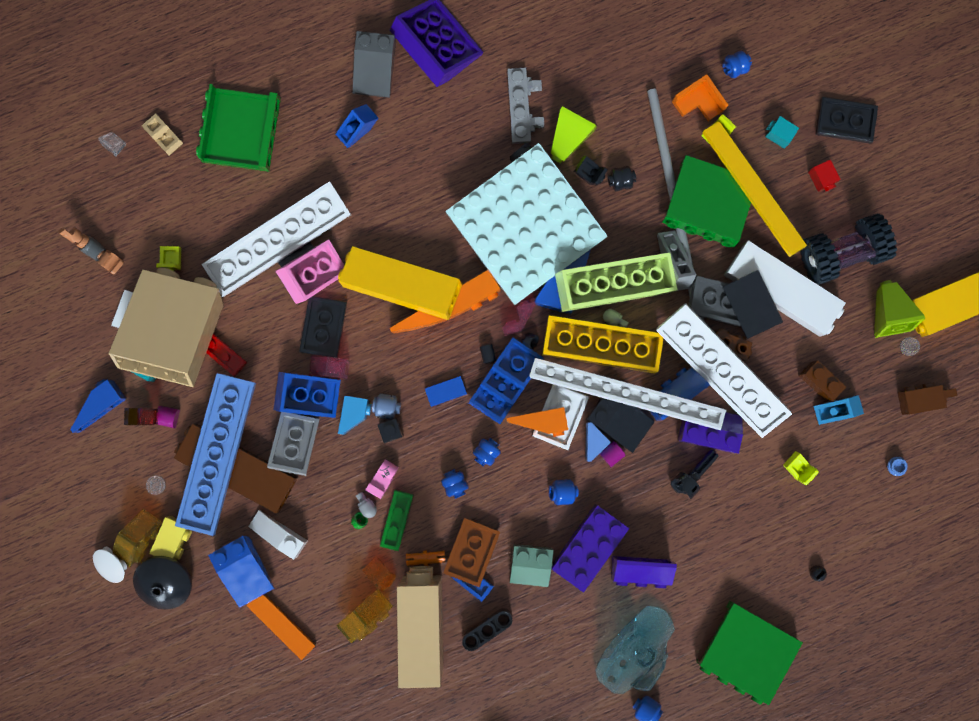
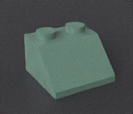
[510,544,553,587]

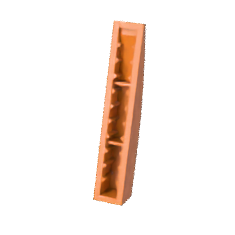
[390,270,500,333]

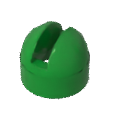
[351,512,368,529]

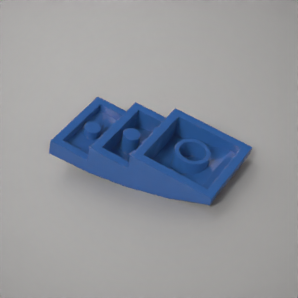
[469,338,544,424]

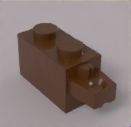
[897,382,958,415]

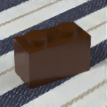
[798,360,846,402]

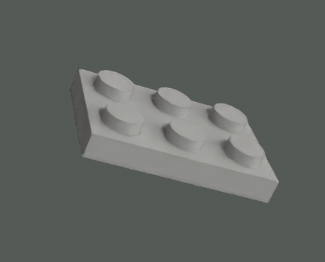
[267,412,319,476]

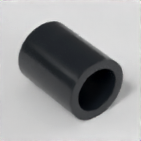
[480,344,496,364]

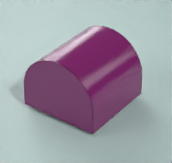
[154,406,180,428]
[599,441,626,468]

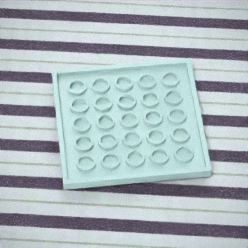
[446,143,607,305]

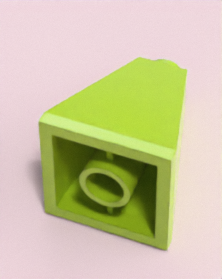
[551,106,597,164]
[874,280,925,338]

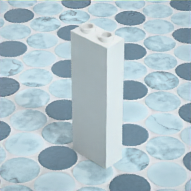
[724,241,846,337]

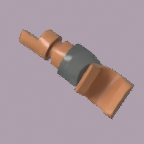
[58,227,124,275]

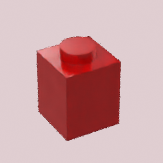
[808,159,841,192]

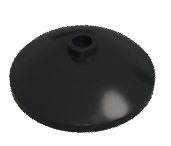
[133,556,192,610]

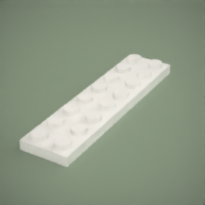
[202,181,351,297]
[656,303,792,438]

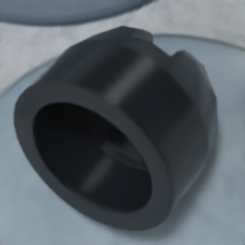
[522,333,539,350]
[810,565,827,582]

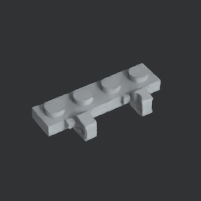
[507,68,544,144]

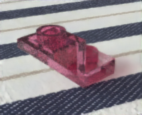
[502,300,536,336]

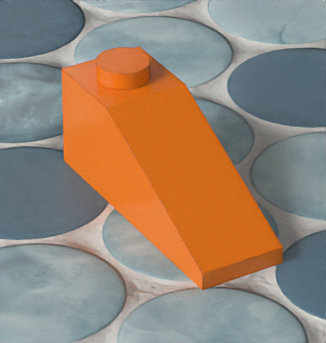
[506,407,568,437]

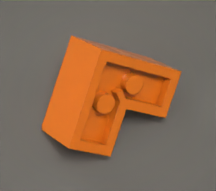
[672,74,728,122]

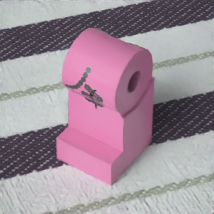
[366,459,399,499]

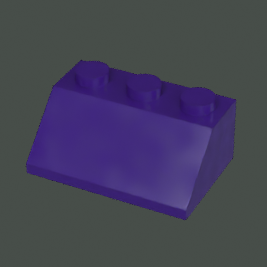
[678,412,743,454]
[611,556,677,588]

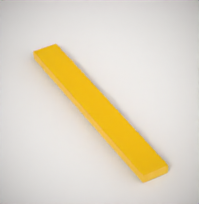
[702,121,807,257]

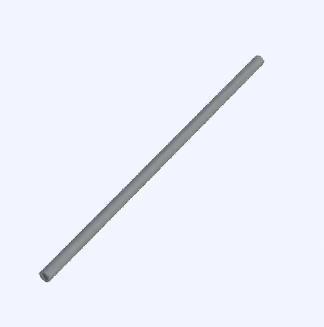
[647,89,705,322]

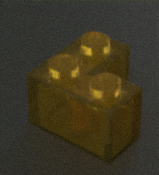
[112,509,162,568]
[336,589,393,643]

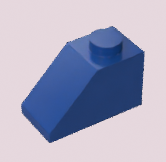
[335,104,379,148]

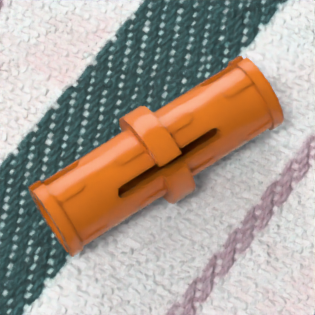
[406,550,446,566]

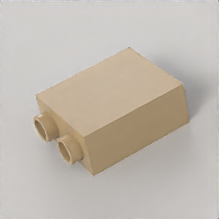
[109,268,223,387]
[397,566,443,688]

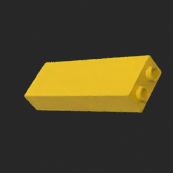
[338,246,462,320]
[912,272,979,337]

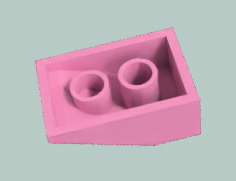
[276,240,345,304]

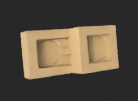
[142,113,183,155]

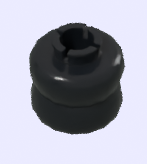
[608,166,636,191]

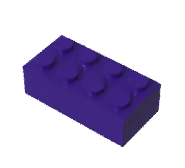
[551,504,629,593]

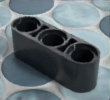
[462,608,512,651]

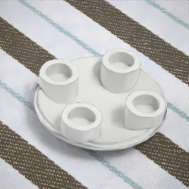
[93,547,127,583]

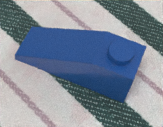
[70,379,127,433]

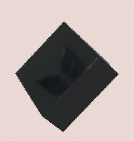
[573,156,608,185]

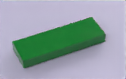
[380,490,414,551]

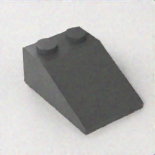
[352,31,396,98]

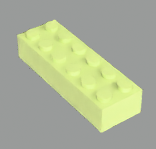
[555,253,678,312]

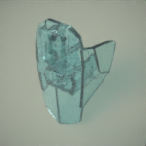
[595,606,675,694]

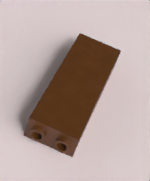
[174,424,298,513]

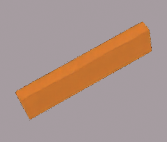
[246,594,316,661]

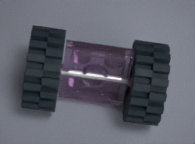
[800,213,897,285]

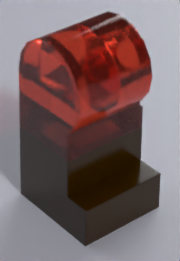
[124,408,158,425]

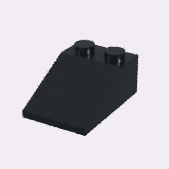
[585,397,654,453]

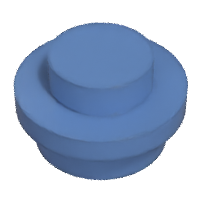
[887,457,907,476]

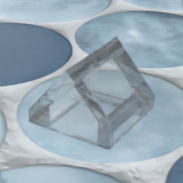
[98,132,126,156]

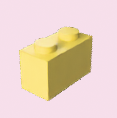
[149,516,192,560]

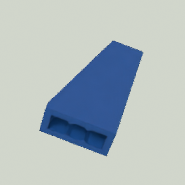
[534,249,591,315]

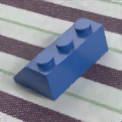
[650,368,710,421]

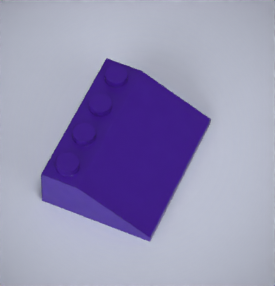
[390,0,484,87]

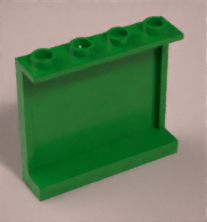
[196,84,281,172]
[662,155,751,247]
[696,600,803,705]

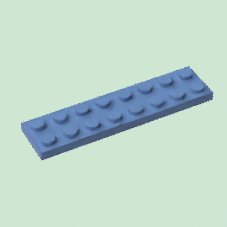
[175,373,256,536]

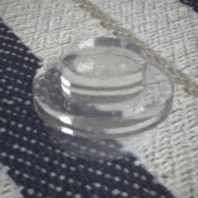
[900,337,920,356]
[146,475,166,495]

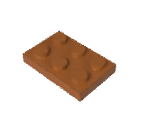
[443,518,500,587]

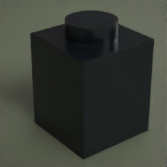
[378,418,404,443]

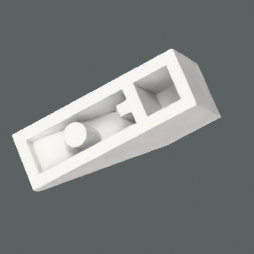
[248,510,308,560]

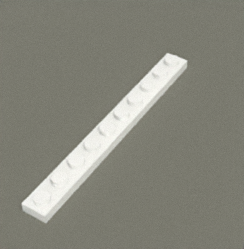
[530,358,726,430]

